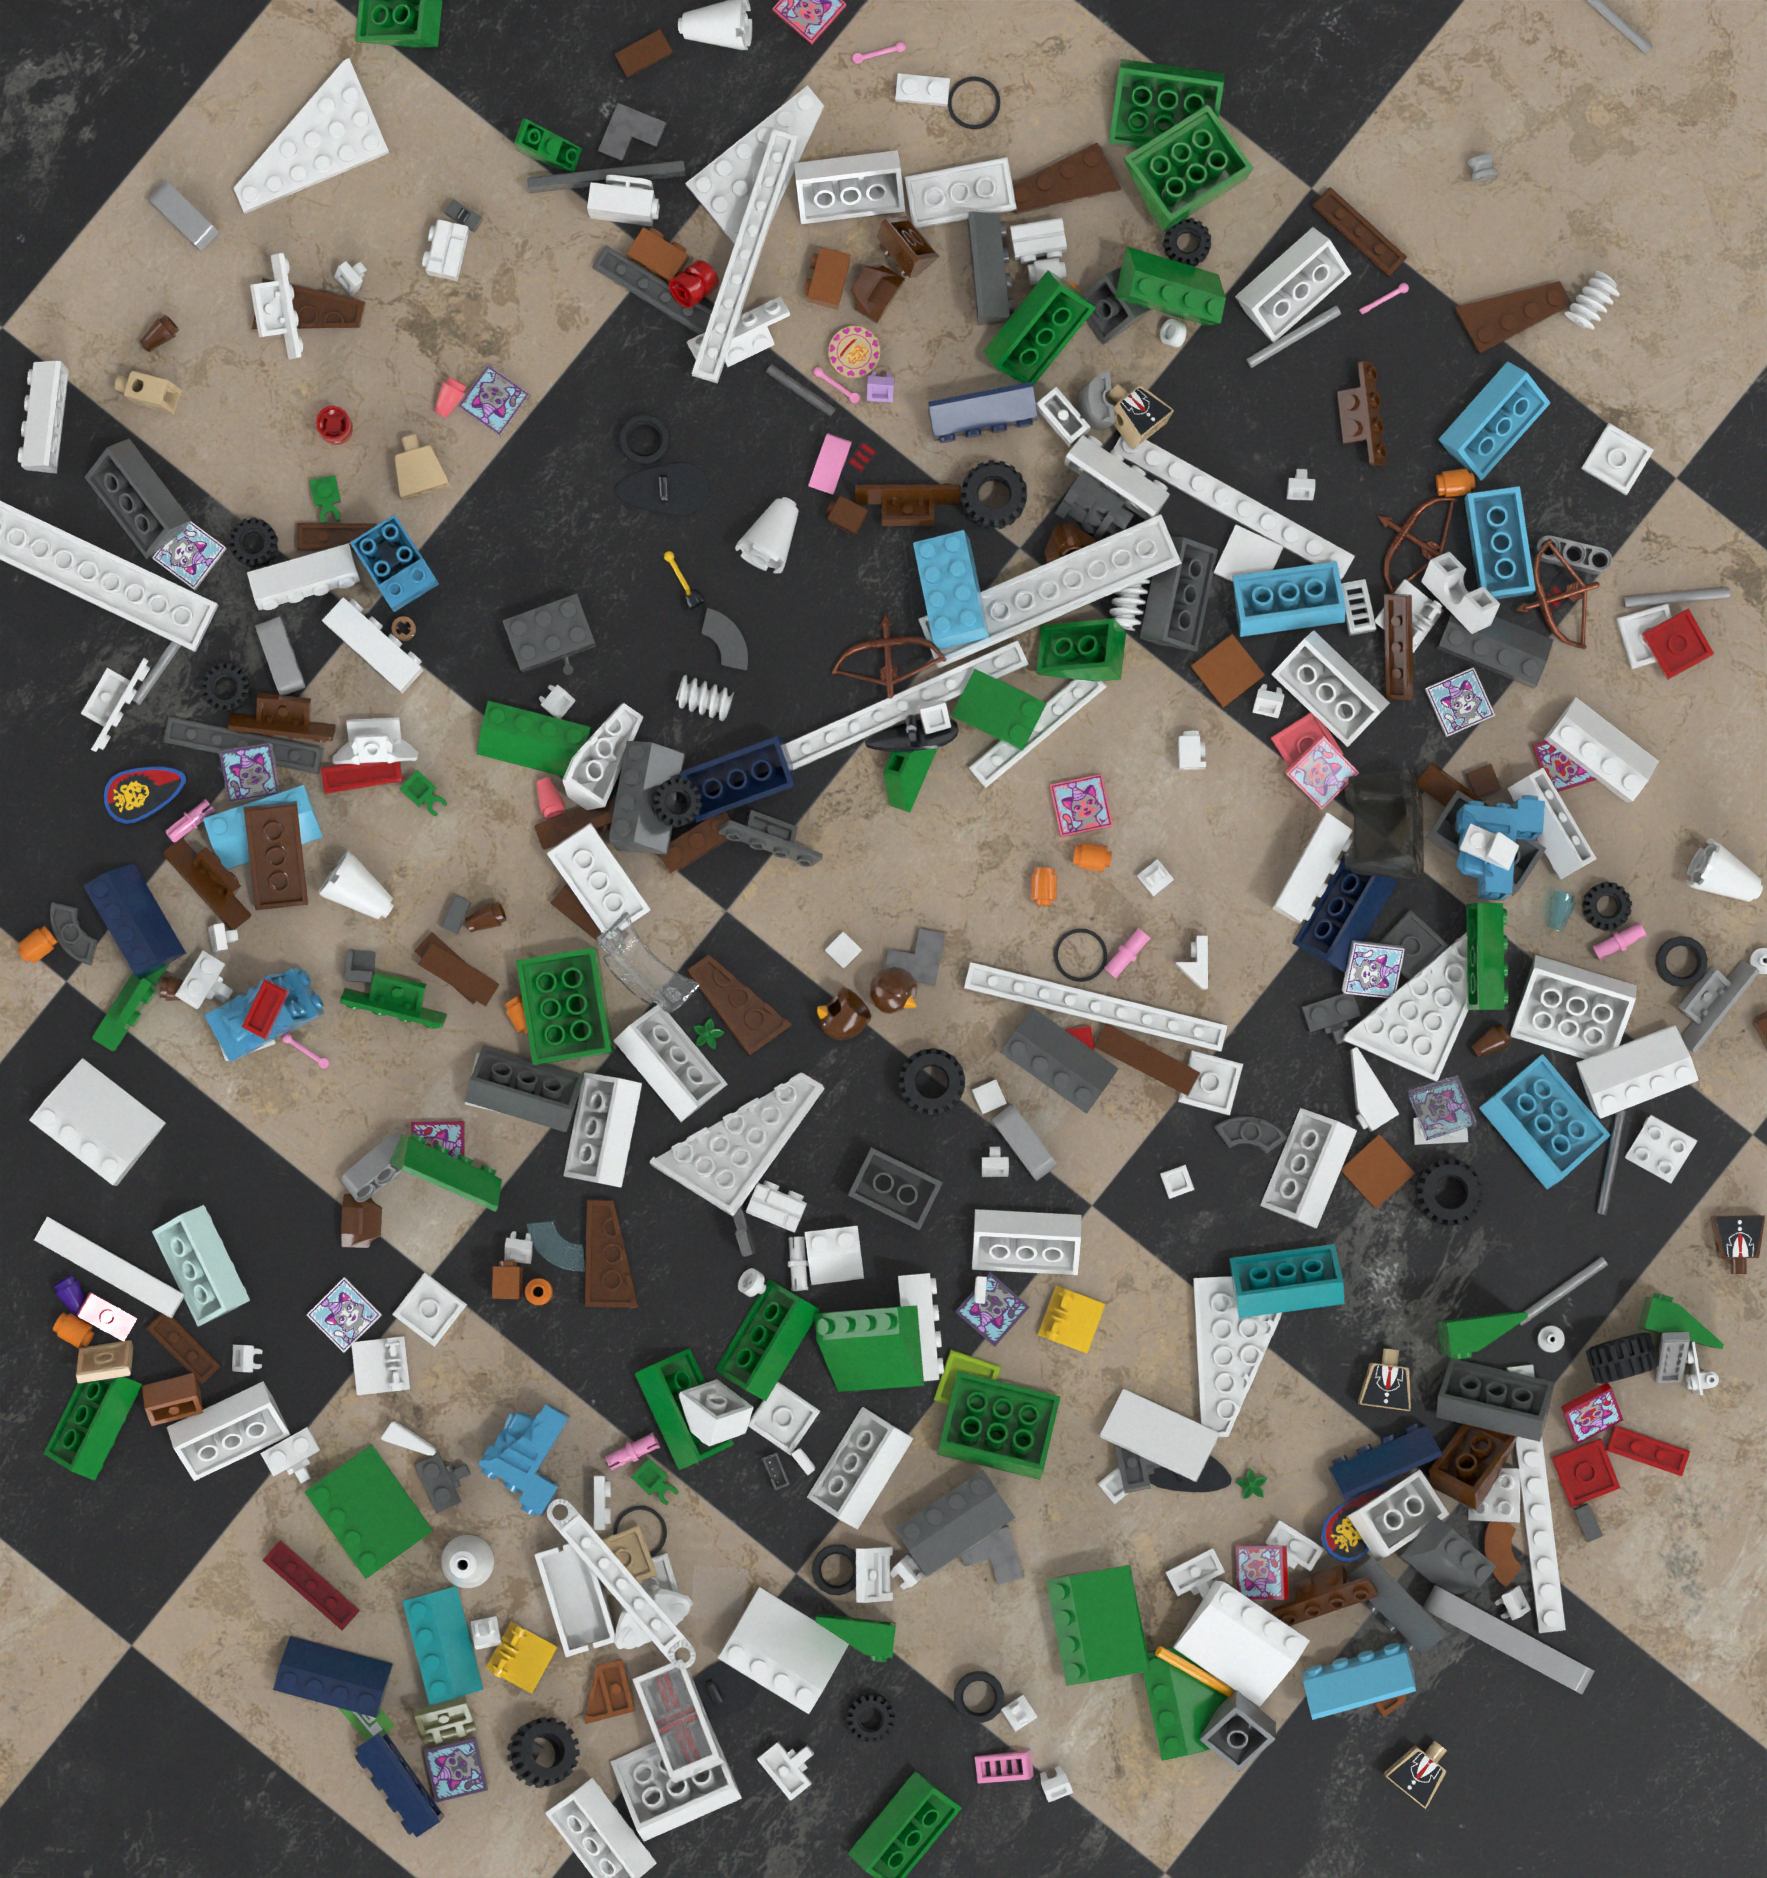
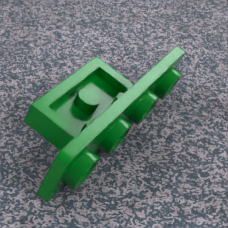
[92,963,170,1051]
[340,971,447,1029]

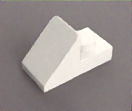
[1459,824,1519,871]
[1175,936,1208,990]

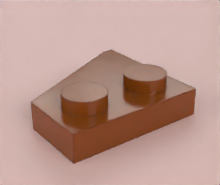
[584,1659,636,1724]

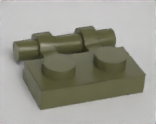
[414,1696,477,1744]

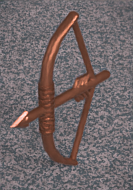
[1378,497,1458,594]
[1514,539,1600,649]
[831,612,946,699]

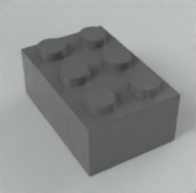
[503,593,596,674]
[848,1148,943,1231]

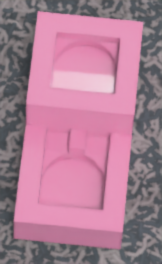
[808,433,852,495]

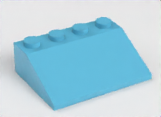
[1479,1054,1611,1189]

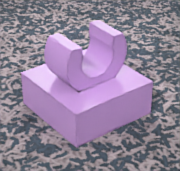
[867,371,894,403]

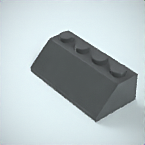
[968,212,1014,326]
[84,439,191,559]
[1140,536,1218,652]
[1436,613,1554,689]
[609,741,685,855]
[1425,790,1546,896]
[1001,1007,1119,1114]
[465,1045,584,1132]
[1436,1358,1555,1442]
[895,1470,1015,1577]
[1347,1554,1447,1654]

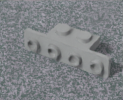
[1678,961,1759,1053]

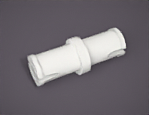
[788,1237,809,1291]

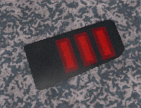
[840,437,879,487]
[1535,571,1579,615]

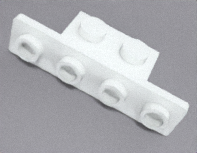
[250,253,303,360]
[687,297,790,367]
[81,658,150,752]

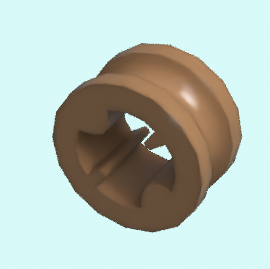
[391,616,416,641]

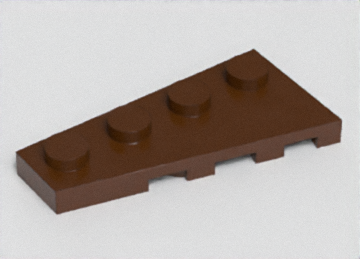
[1013,142,1121,214]
[251,278,366,329]
[1454,281,1572,355]
[686,955,792,1056]
[585,1200,639,1308]

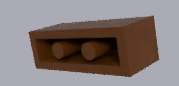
[658,812,731,875]

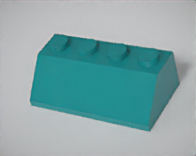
[1230,1244,1344,1318]
[403,1586,484,1705]

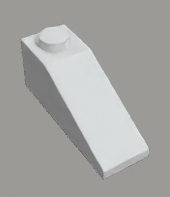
[1350,1047,1399,1132]

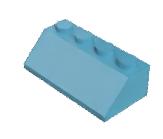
[1438,361,1550,481]
[1232,561,1346,637]
[203,785,323,870]
[1303,1643,1416,1720]

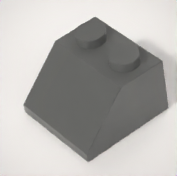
[1082,267,1152,344]
[1200,1690,1276,1772]

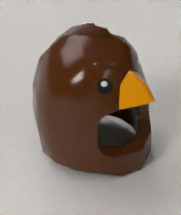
[870,967,918,1014]
[817,986,872,1041]

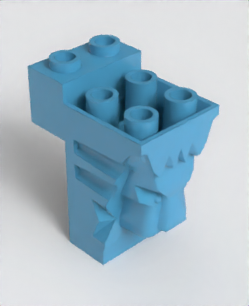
[350,514,439,612]
[1456,795,1545,901]
[204,967,325,1062]
[478,1403,571,1516]

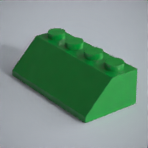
[1115,247,1226,326]
[983,270,1096,386]
[477,701,592,777]
[1466,903,1508,1010]
[389,1133,502,1212]
[715,1279,820,1401]
[635,1348,734,1470]
[43,1376,142,1480]
[848,1771,962,1878]

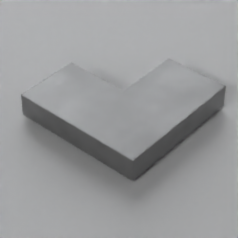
[598,103,667,162]
[885,928,945,985]
[733,1204,757,1257]
[961,1526,1023,1585]

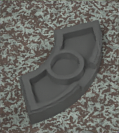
[701,608,748,672]
[50,902,98,966]
[1214,1116,1288,1154]

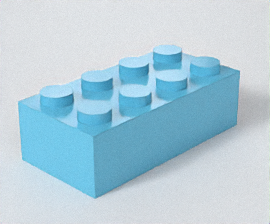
[1464,486,1536,599]
[913,530,990,650]

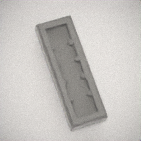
[1655,1332,1690,1383]

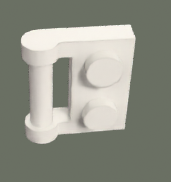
[856,1547,893,1603]

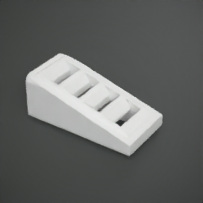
[1341,579,1376,636]
[381,1421,438,1456]

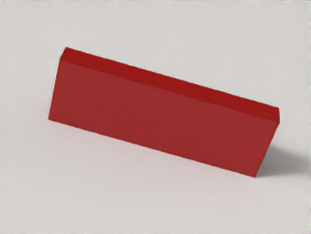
[1606,1425,1690,1476]

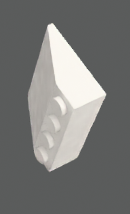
[1510,955,1637,1059]
[30,1058,166,1186]
[1173,1580,1310,1707]
[717,1587,849,1714]
[611,1719,742,1841]

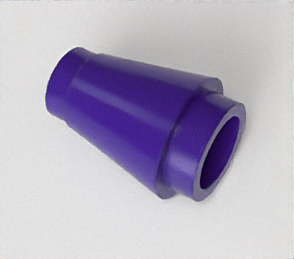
[54,1275,85,1316]

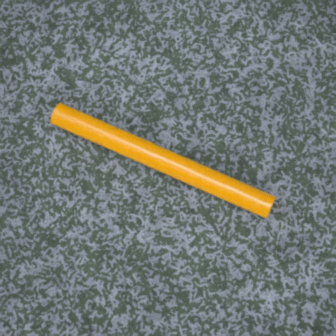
[1155,1646,1235,1697]

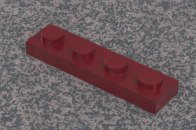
[262,1540,360,1631]

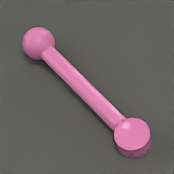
[852,42,906,64]
[1359,283,1409,314]
[813,367,860,404]
[282,1033,329,1069]

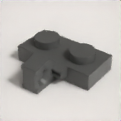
[1301,993,1361,1045]
[1114,1444,1163,1494]
[415,1453,471,1513]

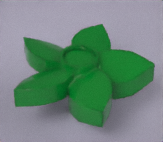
[693,1018,725,1050]
[1236,1468,1267,1499]

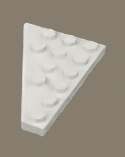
[234,58,389,214]
[685,85,824,245]
[1342,932,1468,1082]
[650,1072,824,1216]
[1193,1276,1282,1437]

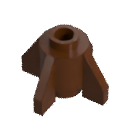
[1044,523,1096,563]

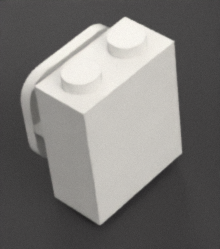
[587,175,660,226]

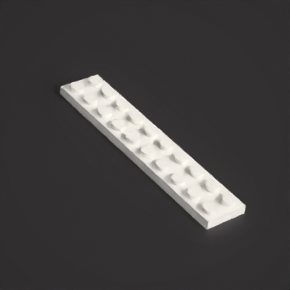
[0,501,218,652]
[918,514,1182,668]

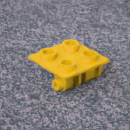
[1038,1286,1106,1353]
[486,1621,557,1694]

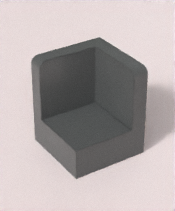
[345,949,376,983]

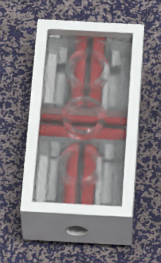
[633,1659,725,1783]

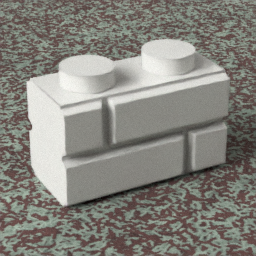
[1010,218,1067,264]
[422,220,470,281]
[1036,387,1090,448]
[746,1180,807,1233]

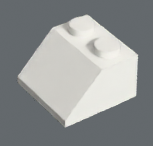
[805,1226,864,1285]
[679,1379,753,1446]

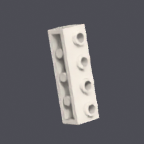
[247,543,360,610]
[322,597,424,694]
[1507,768,1597,879]

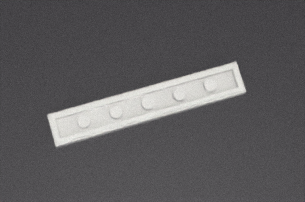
[969,679,1107,788]
[34,1217,185,1318]

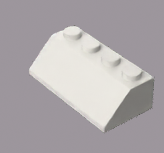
[794,150,905,224]
[1235,227,1351,343]
[18,361,69,474]
[1064,435,1170,521]
[1271,630,1390,747]
[1544,697,1659,803]
[1272,813,1354,924]
[613,1003,727,1122]
[1576,1025,1699,1119]
[564,1072,642,1187]
[1260,1108,1357,1229]
[972,1209,1081,1275]
[898,1273,944,1381]
[167,1381,290,1481]
[807,1407,914,1530]
[545,1778,657,1878]

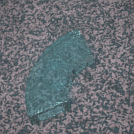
[527,1221,586,1271]

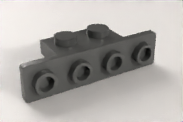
[718,810,823,867]

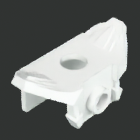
[332,717,418,765]
[614,1584,693,1649]

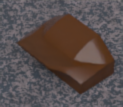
[851,265,905,324]
[341,1194,382,1248]

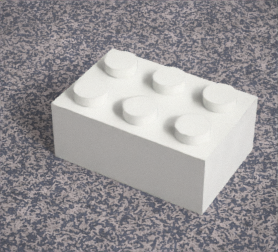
[1348,1470,1449,1561]

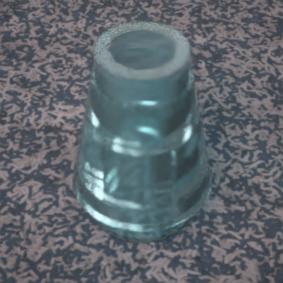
[1548,891,1576,931]

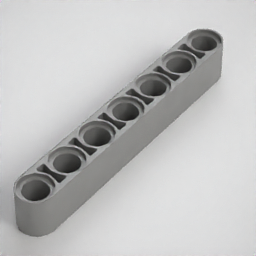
[1423,1585,1595,1694]

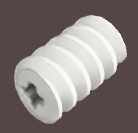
[1565,271,1620,330]
[1109,579,1150,630]
[676,675,734,721]

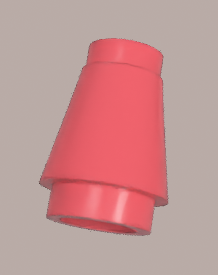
[433,377,467,418]
[536,777,565,819]

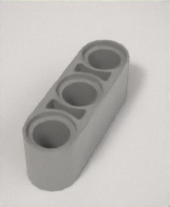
[147,180,219,251]
[1534,536,1612,575]
[255,616,306,695]
[991,1104,1058,1181]
[341,1133,402,1202]

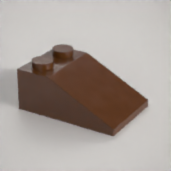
[877,216,940,278]
[1429,1424,1517,1510]

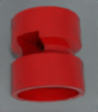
[669,260,719,308]
[316,406,353,445]

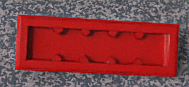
[320,761,404,795]

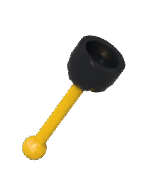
[664,551,706,611]

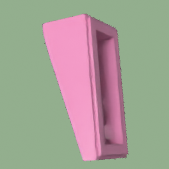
[975,1750,1034,1783]

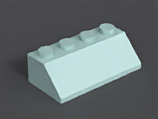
[152,1205,250,1327]

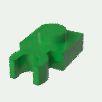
[309,475,341,523]
[400,770,448,817]
[631,1458,679,1505]

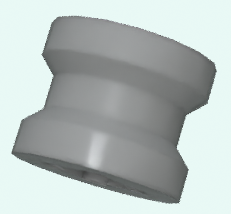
[1467,154,1498,182]

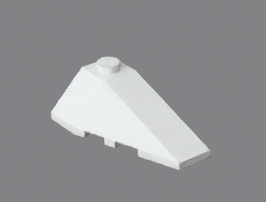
[562,703,643,810]

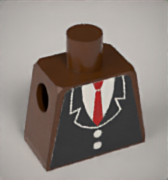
[1710,1215,1765,1274]

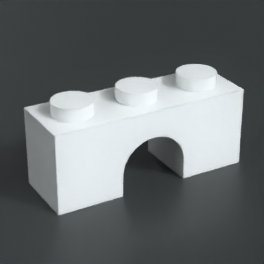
[1421,552,1500,634]

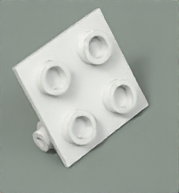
[1374,579,1444,653]
[1625,1115,1697,1183]
[351,1336,410,1395]
[1686,1341,1719,1395]
[1468,1468,1521,1522]

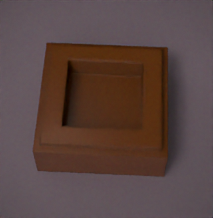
[1466,764,1501,797]

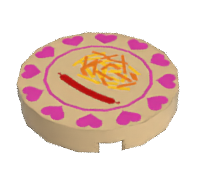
[828,326,880,379]

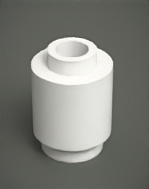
[1027,257,1067,286]

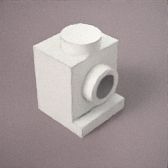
[1177,731,1206,770]

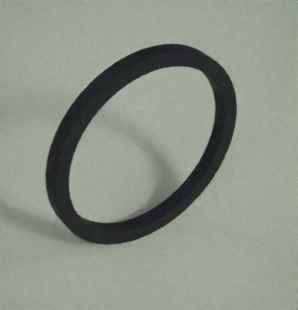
[948,77,1000,129]
[1054,929,1107,982]
[613,1506,667,1557]

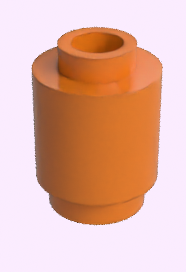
[1436,468,1475,498]
[1073,842,1112,872]
[1030,868,1057,906]
[17,926,58,964]
[504,995,528,1035]
[525,1278,553,1305]
[53,1312,94,1349]

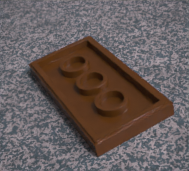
[244,801,308,910]

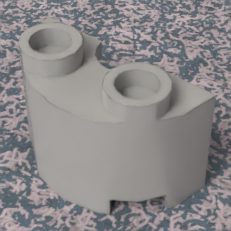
[1077,372,1115,431]

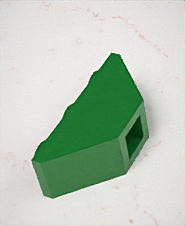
[514,118,582,173]
[883,748,938,813]

